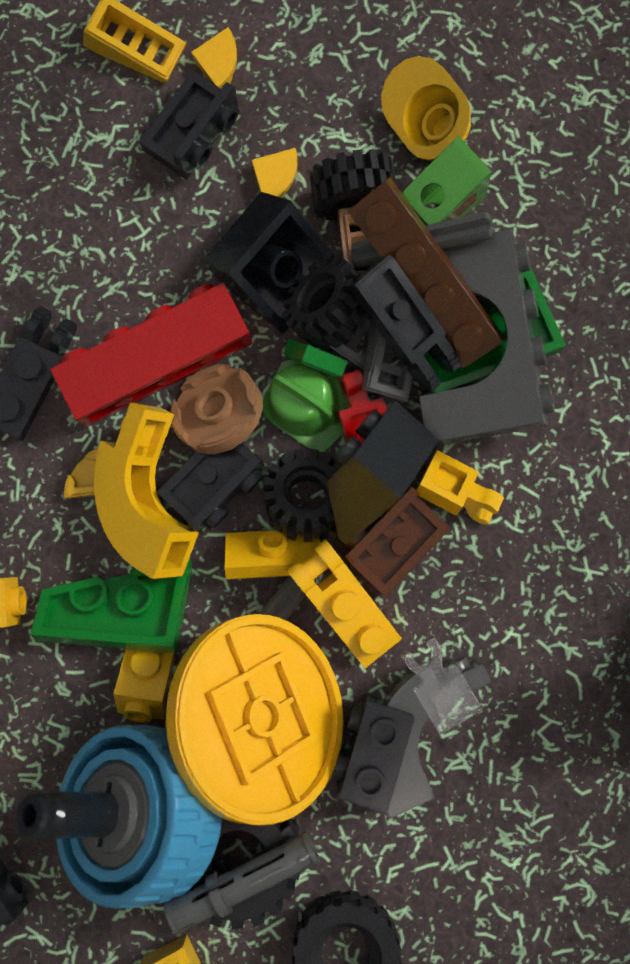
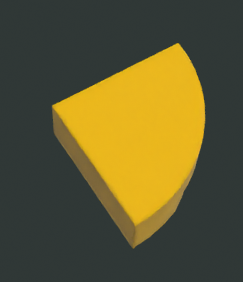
[191,27,237,89]
[252,148,298,198]
[64,449,98,499]

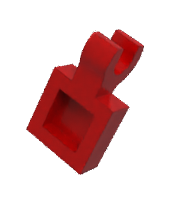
[336,369,387,443]

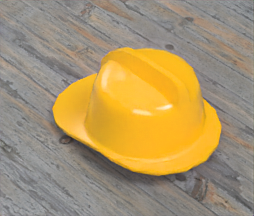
[381,56,471,161]

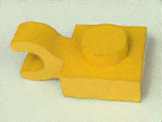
[416,450,504,525]

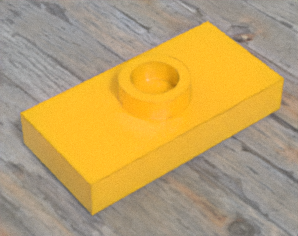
[224,530,320,579]

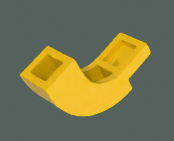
[94,402,199,579]

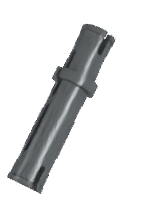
[164,831,321,936]

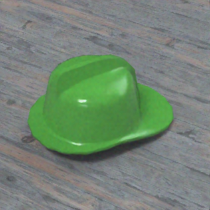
[262,360,349,452]

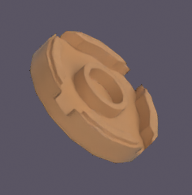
[170,364,263,455]

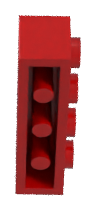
[50,282,252,427]

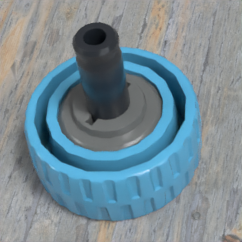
[16,725,222,909]

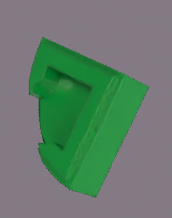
[283,339,348,378]

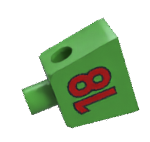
[402,136,492,225]

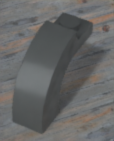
[383,656,491,819]

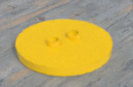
[166,614,343,825]

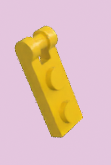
[287,539,402,668]

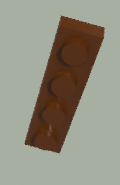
[348,177,504,369]

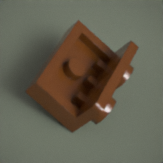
[343,487,451,597]

